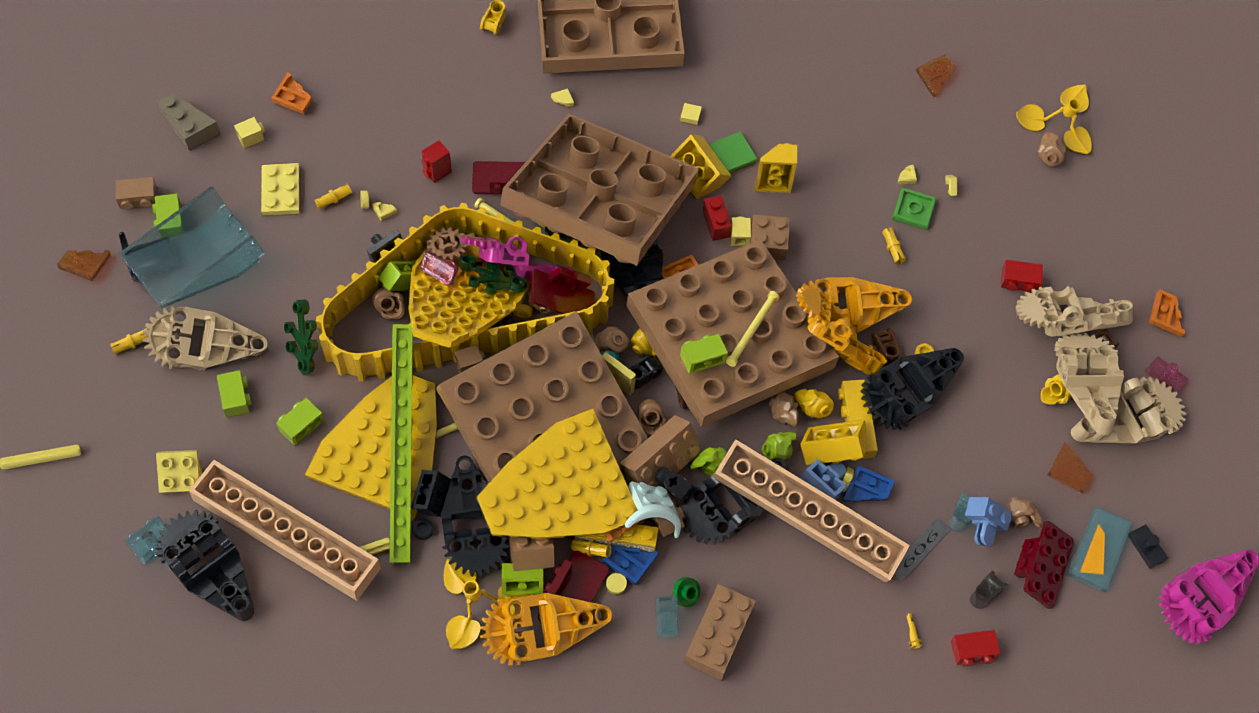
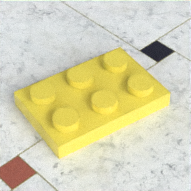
[261,163,300,216]

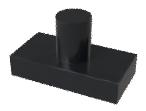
[366,230,403,263]
[1127,524,1168,569]

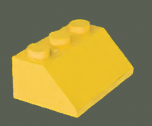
[671,134,731,199]
[755,143,797,193]
[800,419,867,465]

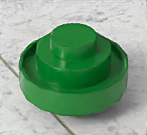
[672,577,701,607]

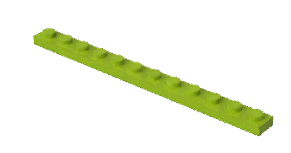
[389,324,413,563]

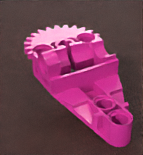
[461,236,572,281]
[1159,550,1259,644]

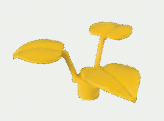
[1016,85,1092,154]
[443,559,533,650]

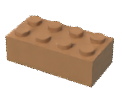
[619,415,702,487]
[684,584,756,681]

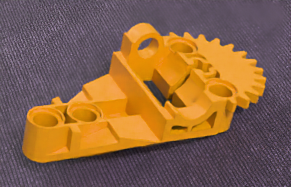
[796,277,912,333]
[796,285,887,375]
[480,593,612,666]

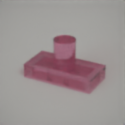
[420,251,459,286]
[1145,356,1189,393]

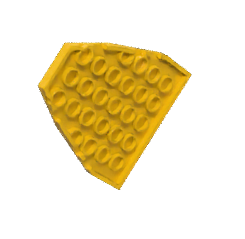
[409,249,531,348]
[305,375,437,520]
[477,409,638,539]

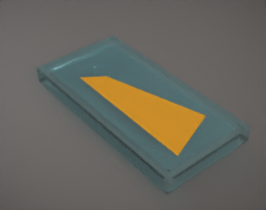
[1067,506,1132,592]

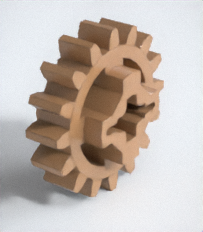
[427,227,468,265]

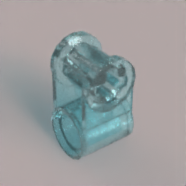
[949,492,971,532]

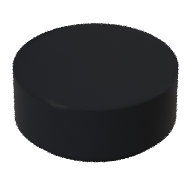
[413,519,433,540]

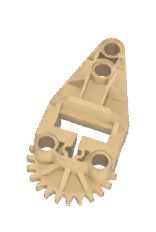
[1016,286,1133,337]
[143,306,267,371]
[1054,333,1124,435]
[1071,377,1186,444]

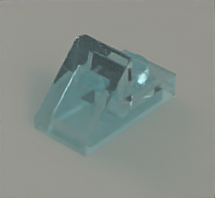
[654,595,678,637]

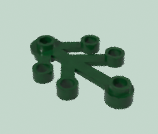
[459,255,527,295]
[284,299,318,375]

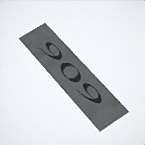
[894,517,951,581]

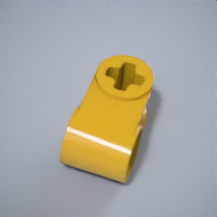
[480,0,506,35]

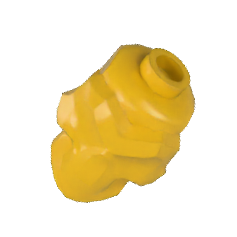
[1041,374,1071,405]
[793,389,834,419]

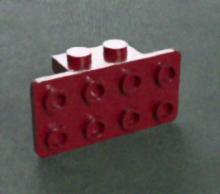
[472,161,525,194]
[531,266,595,314]
[1014,521,1074,609]
[538,551,609,623]

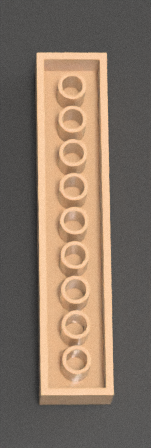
[712,439,910,582]
[189,460,381,601]

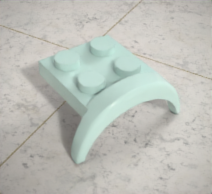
[625,481,681,538]

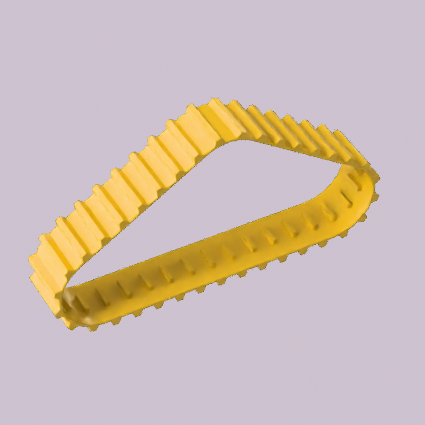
[316,203,614,381]

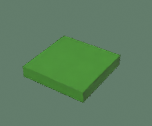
[709,131,757,173]
[892,188,937,230]

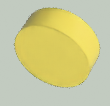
[360,190,370,209]
[606,573,627,595]

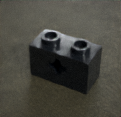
[411,470,451,517]

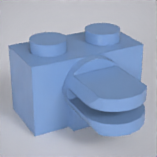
[800,459,847,500]
[965,497,1012,546]

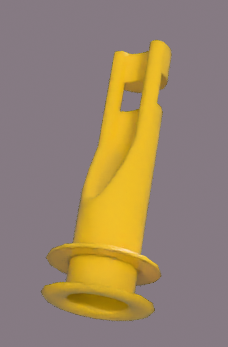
[906,613,923,649]

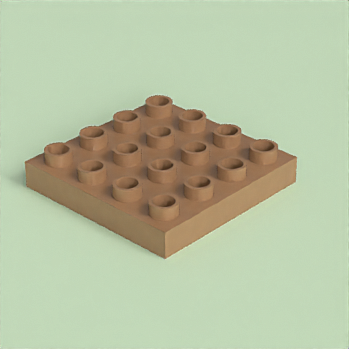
[537,0,685,73]
[500,113,699,266]
[626,239,839,428]
[436,311,648,483]

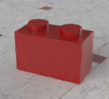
[421,140,452,183]
[702,195,732,241]
[1001,259,1043,293]
[950,630,1001,667]

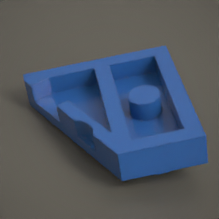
[843,465,895,502]
[603,545,659,586]

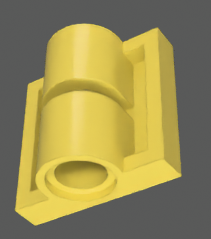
[156,450,202,493]

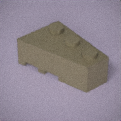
[157,93,220,151]

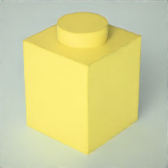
[234,117,265,149]
[731,216,751,246]

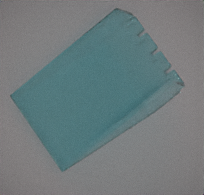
[119,186,264,309]

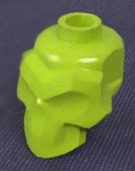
[762,432,796,461]
[690,447,727,477]

